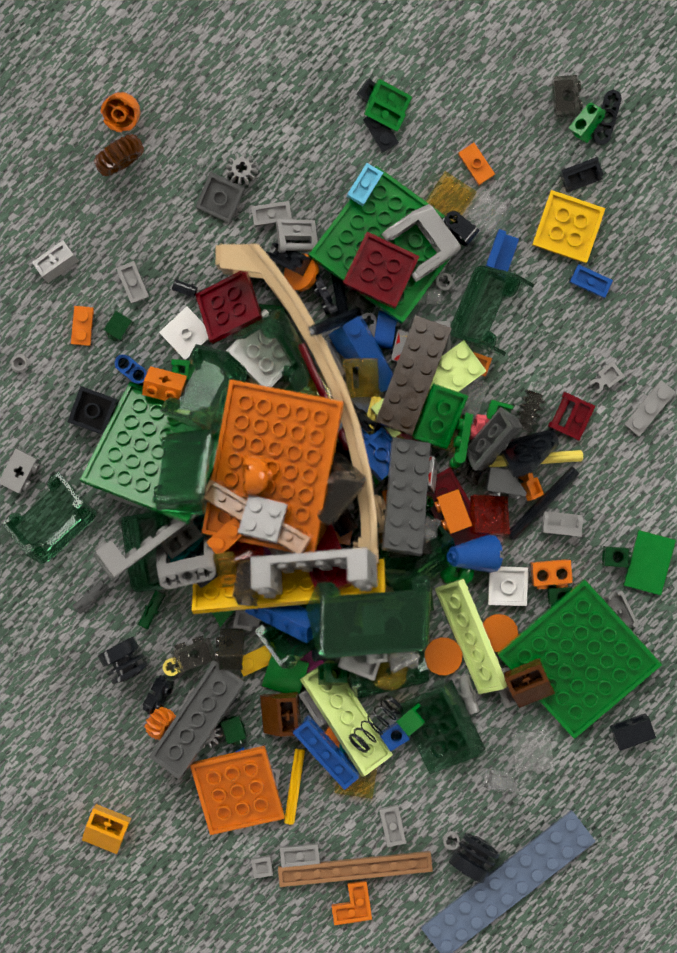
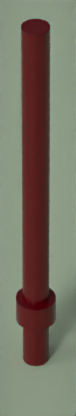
[297,342,349,451]

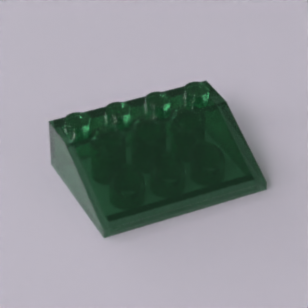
[397,680,486,774]

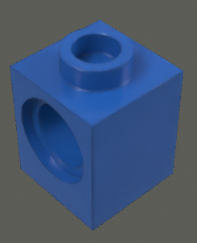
[380,722,410,752]

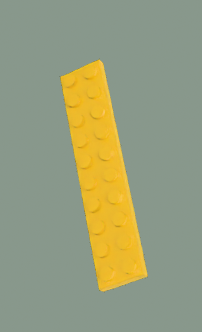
[192,559,386,614]

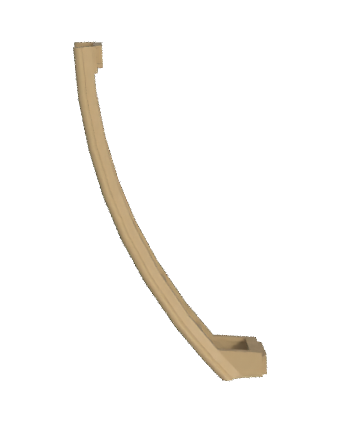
[216,244,379,563]

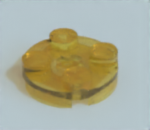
[372,651,408,691]

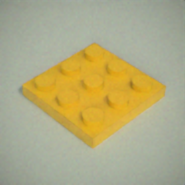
[532,190,606,264]

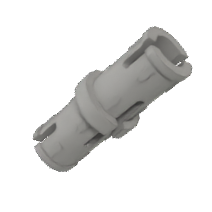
[457,674,480,715]

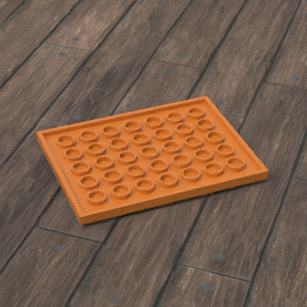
[202,379,344,553]

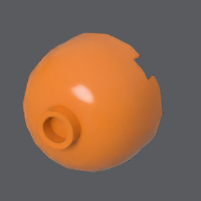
[100,92,141,132]
[243,455,272,495]

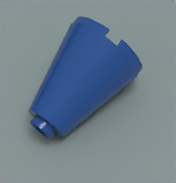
[447,534,503,573]

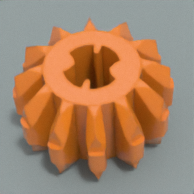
[144,707,176,741]

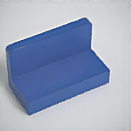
[485,229,519,275]

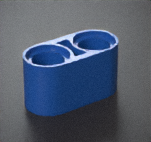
[374,310,397,349]
[115,354,148,385]

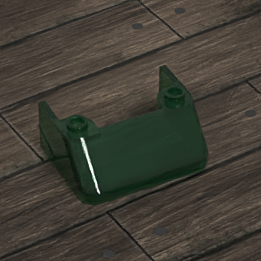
[450,265,534,356]
[233,309,315,392]
[121,511,169,592]

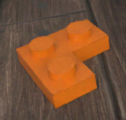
[331,880,372,925]

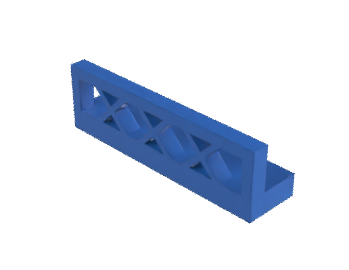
[293,715,359,790]

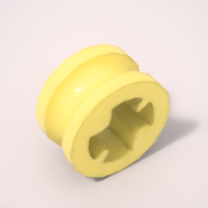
[163,658,181,676]

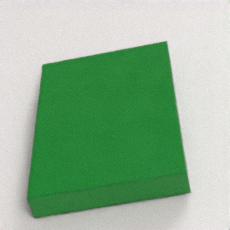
[412,383,469,449]
[623,530,676,595]

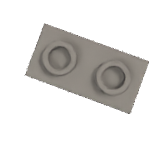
[0,449,40,493]

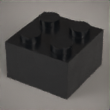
[68,386,120,435]

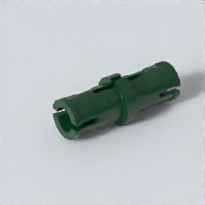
[138,590,166,629]

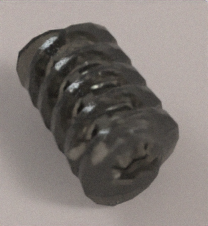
[516,389,546,432]

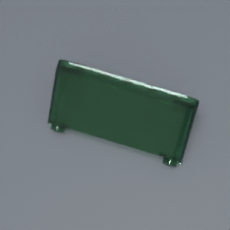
[306,576,431,658]

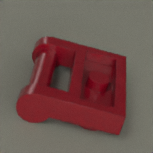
[548,392,595,441]

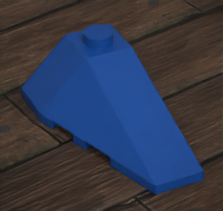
[328,316,393,392]

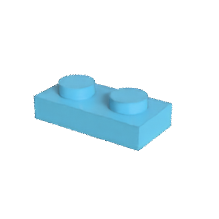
[346,163,383,206]

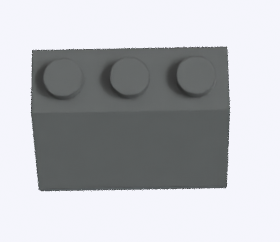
[466,407,523,471]

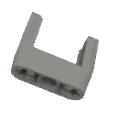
[382,204,461,282]
[156,535,218,589]

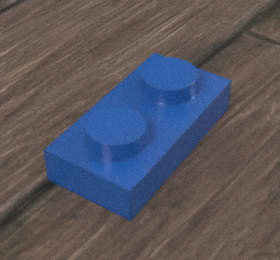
[569,264,613,298]

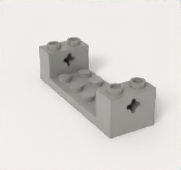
[93,498,207,580]
[251,548,378,598]

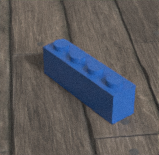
[245,605,321,643]

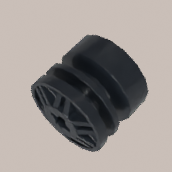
[98,636,149,685]
[449,833,500,883]

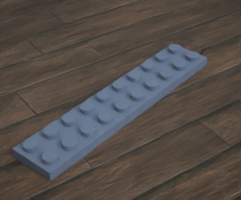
[421,810,596,953]

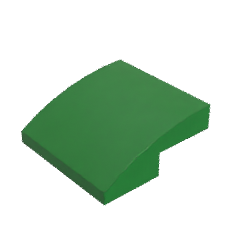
[364,79,412,132]
[262,651,309,694]

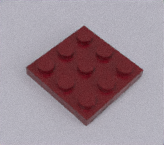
[342,232,419,309]
[195,271,263,344]

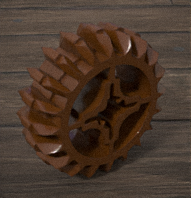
[94,134,144,176]

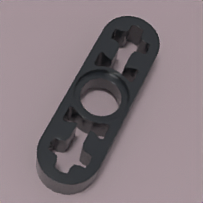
[593,90,622,146]

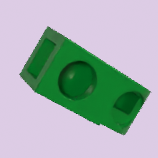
[569,103,605,144]

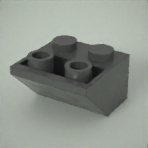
[484,467,526,499]

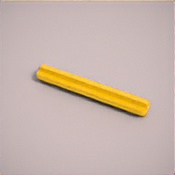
[284,748,305,825]

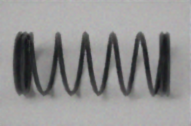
[349,695,404,753]

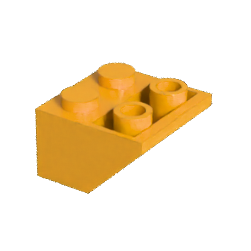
[82,804,132,854]

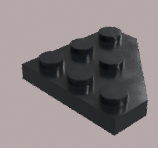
[501,429,559,477]

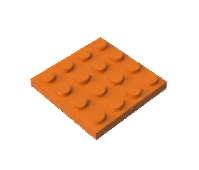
[190,746,285,835]

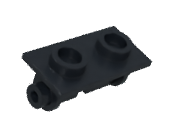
[142,675,175,715]

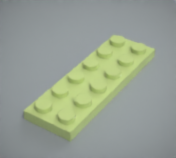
[371,340,486,438]
[435,579,508,694]
[300,659,393,777]

